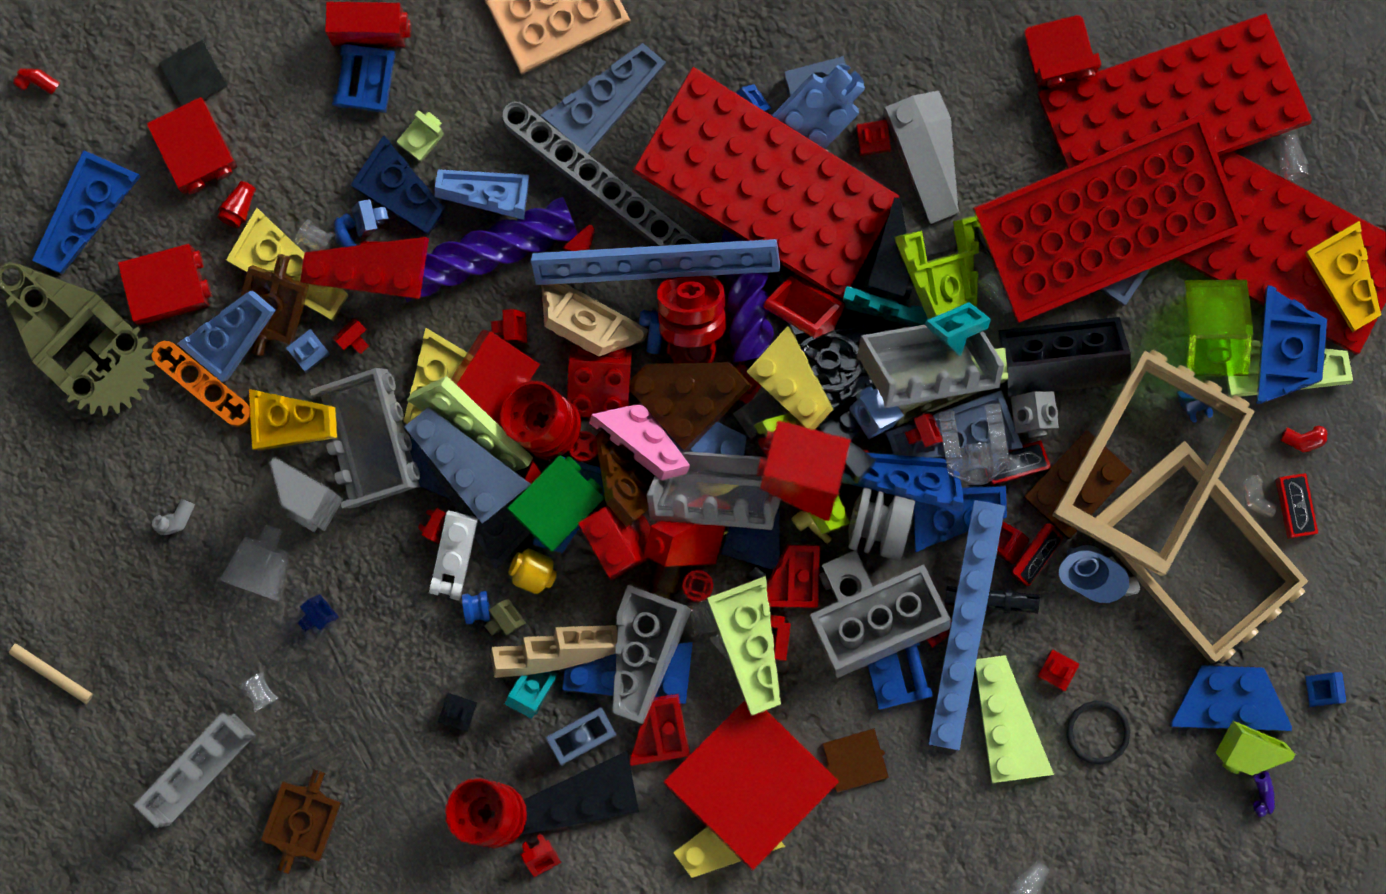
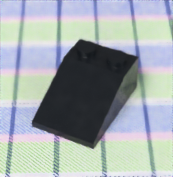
[866,197,914,304]

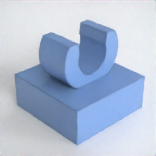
[352,199,388,238]
[286,329,330,373]

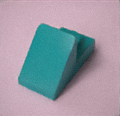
[925,302,991,357]
[505,671,558,719]

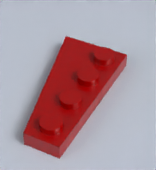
[300,237,429,299]

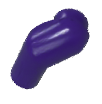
[1253,771,1275,817]

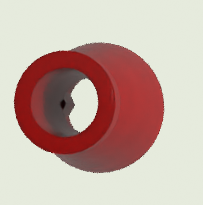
[217,181,256,228]

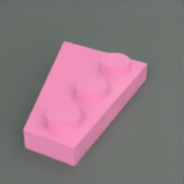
[589,403,690,480]

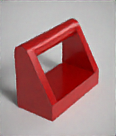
[763,274,846,338]

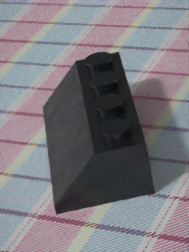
[998,317,1131,396]

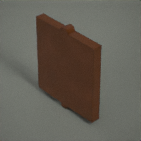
[822,728,889,793]

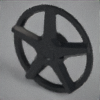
[799,333,863,393]

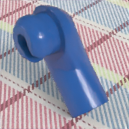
[334,213,357,248]

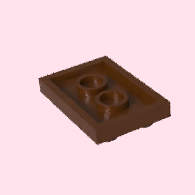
[1023,430,1132,539]

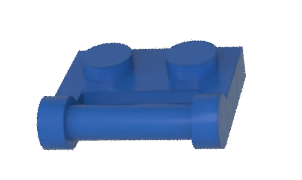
[332,44,395,113]
[867,642,933,710]

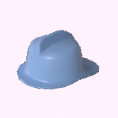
[1059,545,1129,603]

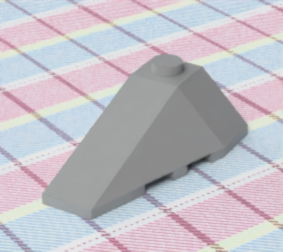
[883,91,958,225]
[613,585,692,724]

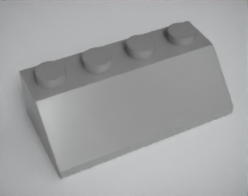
[270,457,343,532]
[810,565,950,678]

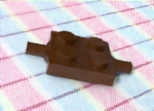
[241,254,309,356]
[261,769,342,874]

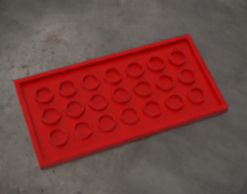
[1038,13,1312,168]
[632,67,899,300]
[972,114,1246,323]
[1174,151,1386,355]

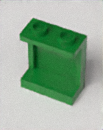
[507,455,605,553]

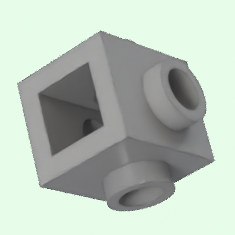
[1011,392,1059,438]

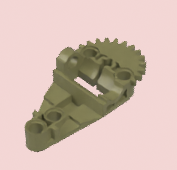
[0,262,155,416]

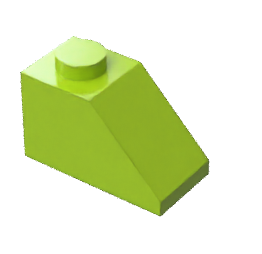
[1216,721,1296,776]

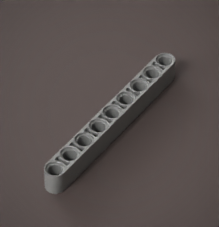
[502,101,720,279]

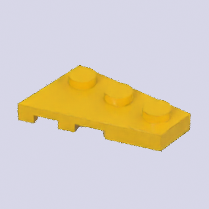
[1304,221,1381,332]
[249,389,337,451]

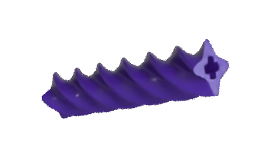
[405,197,577,303]
[721,228,774,364]

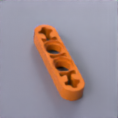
[151,341,250,427]

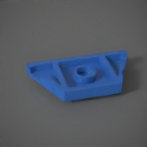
[1256,285,1327,404]
[1170,665,1292,731]

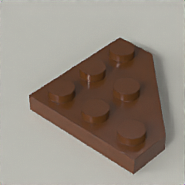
[629,363,752,451]
[595,429,677,527]

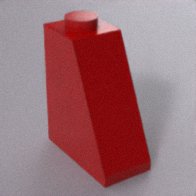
[644,495,731,567]

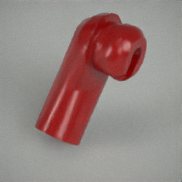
[13,69,60,95]

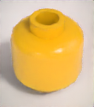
[508,549,557,594]

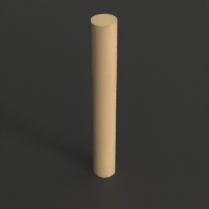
[9,643,93,704]

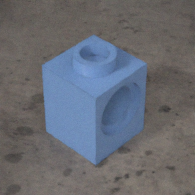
[849,386,904,439]

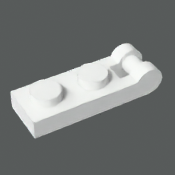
[429,510,478,601]

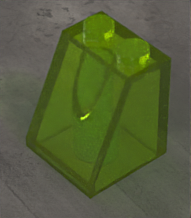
[1183,280,1253,376]

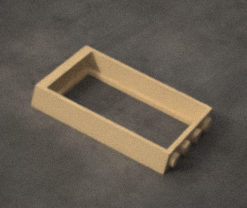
[1052,350,1255,576]
[1095,441,1309,664]

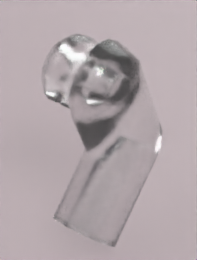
[1242,475,1278,519]

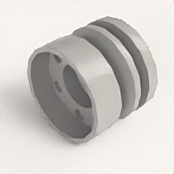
[848,487,915,561]

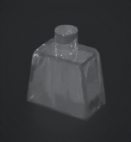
[220,524,289,602]

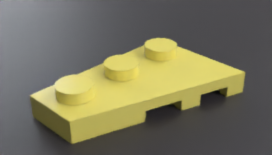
[746,326,833,430]
[403,328,467,424]
[673,827,785,878]

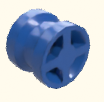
[462,591,491,625]

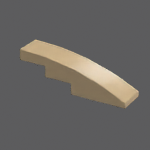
[490,625,617,678]

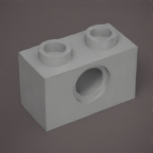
[819,550,873,604]

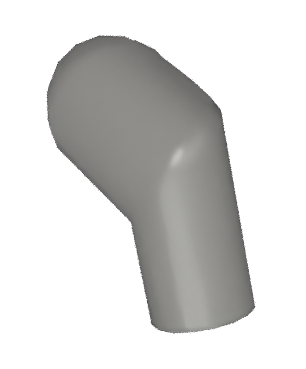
[152,499,195,535]

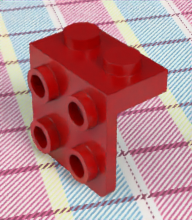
[1024,15,1102,88]
[567,345,633,418]

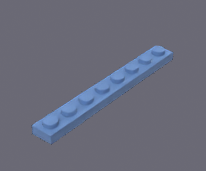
[531,239,780,285]
[929,500,1005,750]

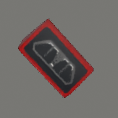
[982,440,1051,486]
[1275,473,1318,539]
[1010,523,1063,587]

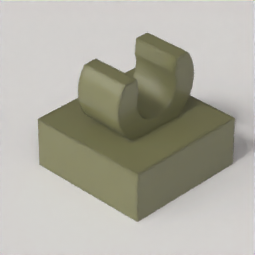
[485,598,526,635]

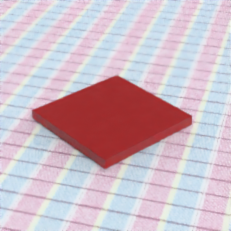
[663,700,840,871]

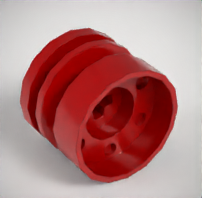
[500,381,581,459]
[445,778,527,848]

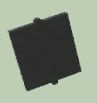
[158,40,228,106]

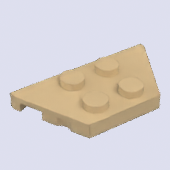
[541,284,649,356]

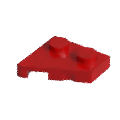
[767,544,820,608]
[630,693,690,766]

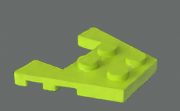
[895,216,979,319]

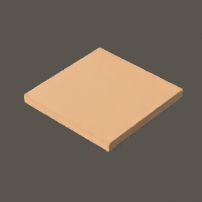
[485,0,630,75]

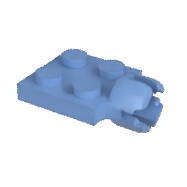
[772,63,865,149]

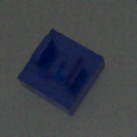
[298,594,339,632]

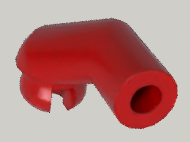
[1280,426,1328,452]

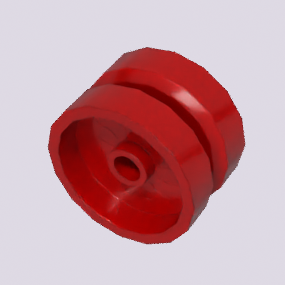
[657,276,726,348]

